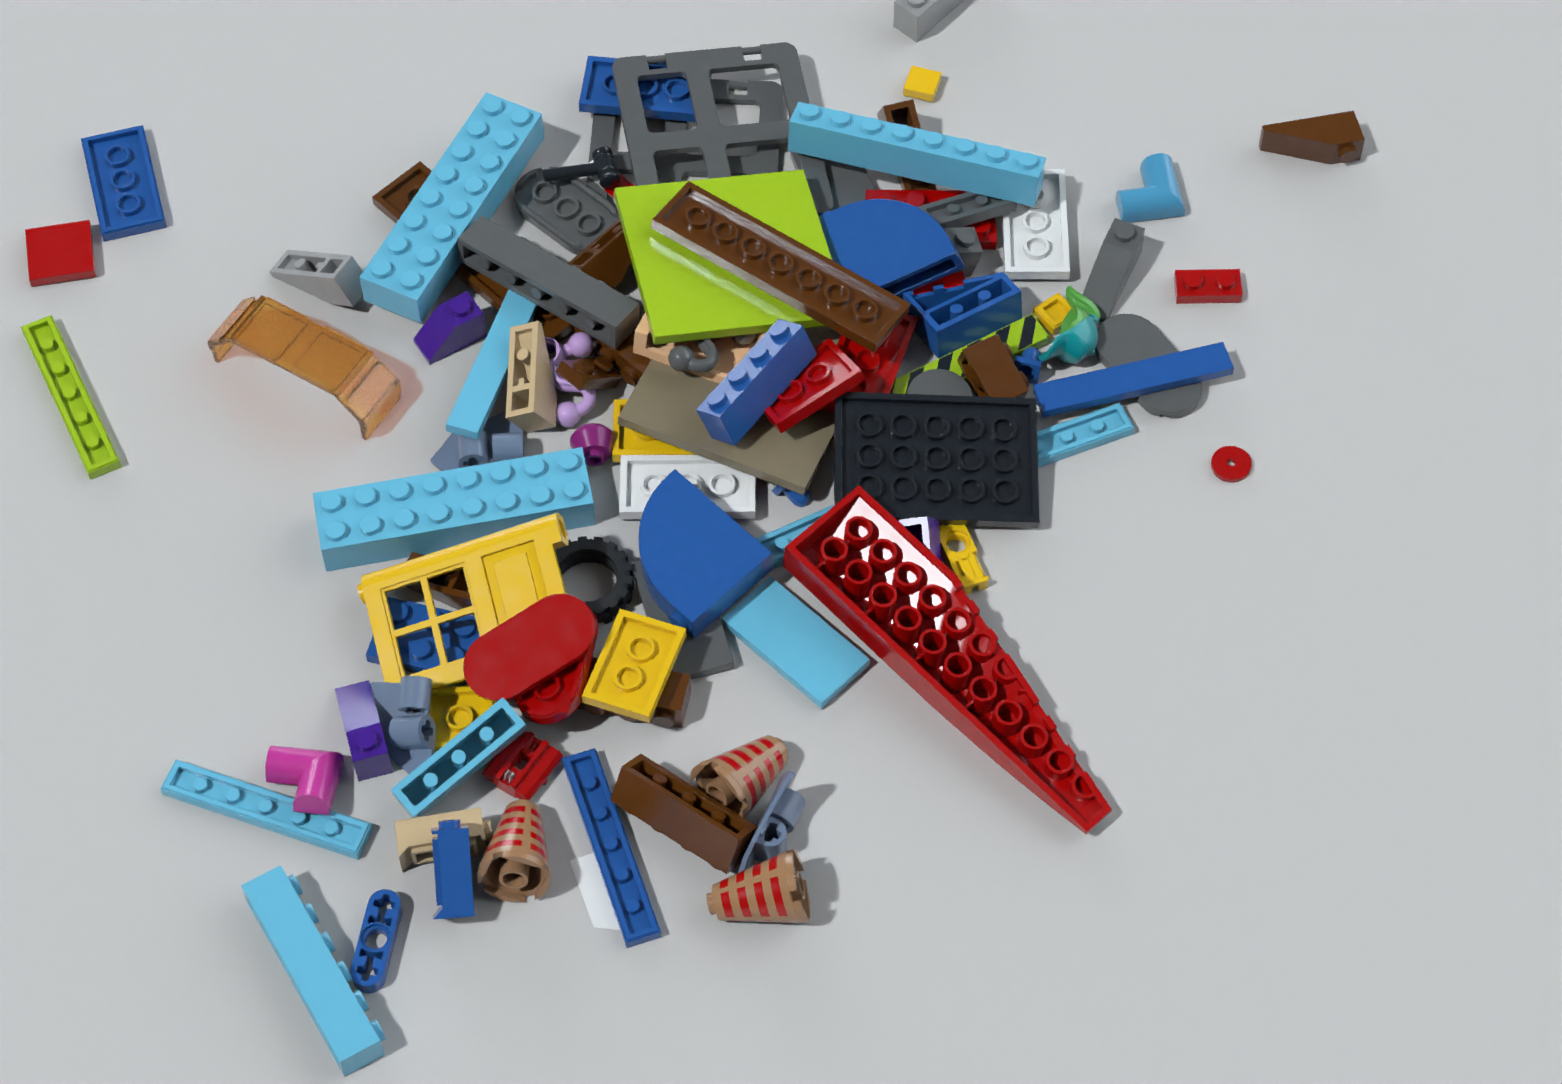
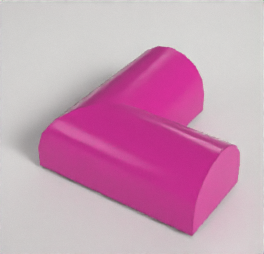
[265,745,344,815]

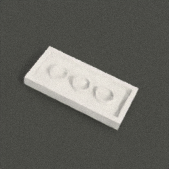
[1002,169,1070,279]
[619,455,756,519]

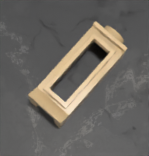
[394,807,493,872]

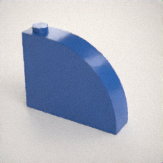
[818,199,965,297]
[638,469,772,639]

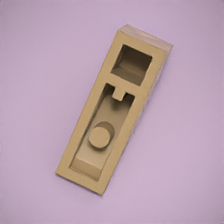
[505,321,557,433]

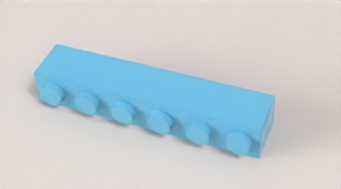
[241,865,386,1077]

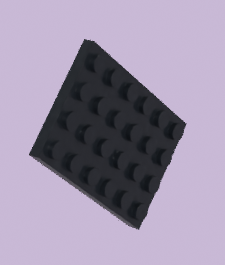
[834,392,1040,528]

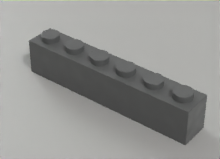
[457,216,640,349]

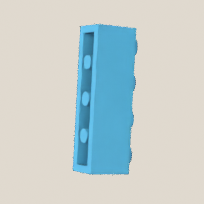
[391,697,526,818]

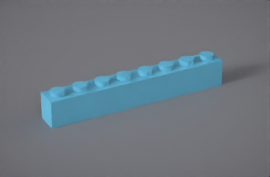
[788,102,1046,207]

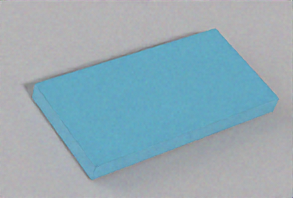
[722,576,870,709]

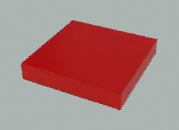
[25,220,96,287]

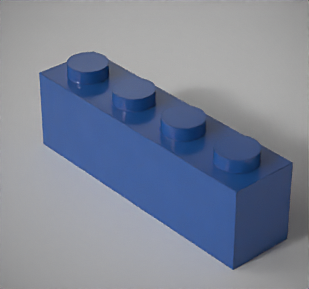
[696,319,817,446]

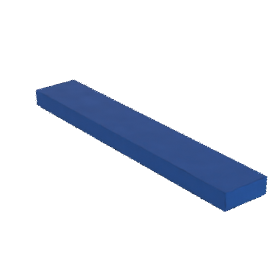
[1033,342,1234,418]
[562,748,661,948]

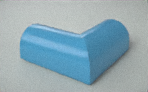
[1115,153,1185,223]

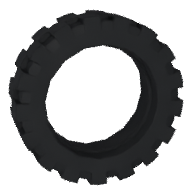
[555,536,634,624]

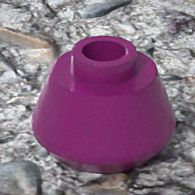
[570,423,615,467]

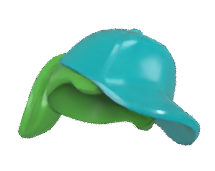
[1038,286,1100,364]

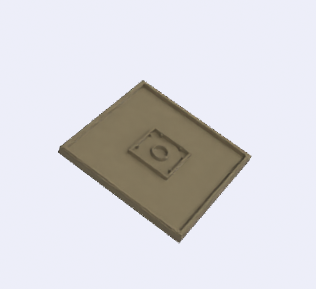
[617,326,841,495]

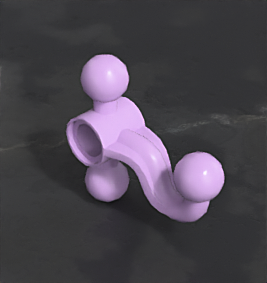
[545,332,596,428]

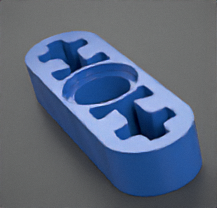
[350,889,403,994]

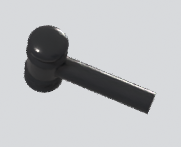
[543,146,621,189]

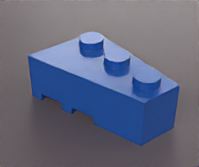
[902,272,1022,358]

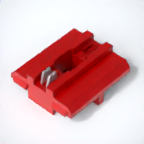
[482,731,563,801]

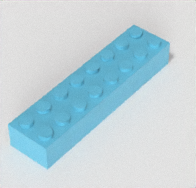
[359,92,545,323]
[313,447,596,572]

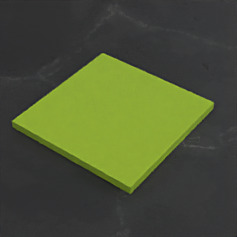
[614,170,832,345]

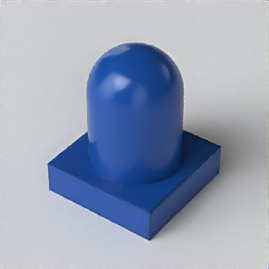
[1014,347,1042,384]
[771,485,811,507]

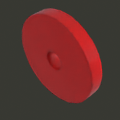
[1211,446,1252,483]

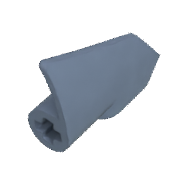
[430,411,525,471]
[371,676,436,774]
[738,771,806,873]

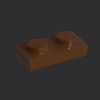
[556,357,622,391]

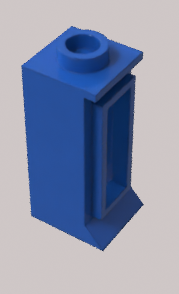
[431,819,475,920]

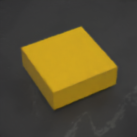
[903,65,942,102]
[1033,292,1071,336]

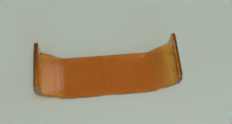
[207,295,402,440]

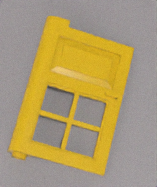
[357,512,569,690]

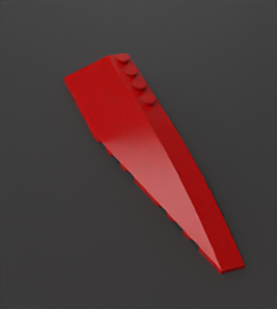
[783,485,1112,835]

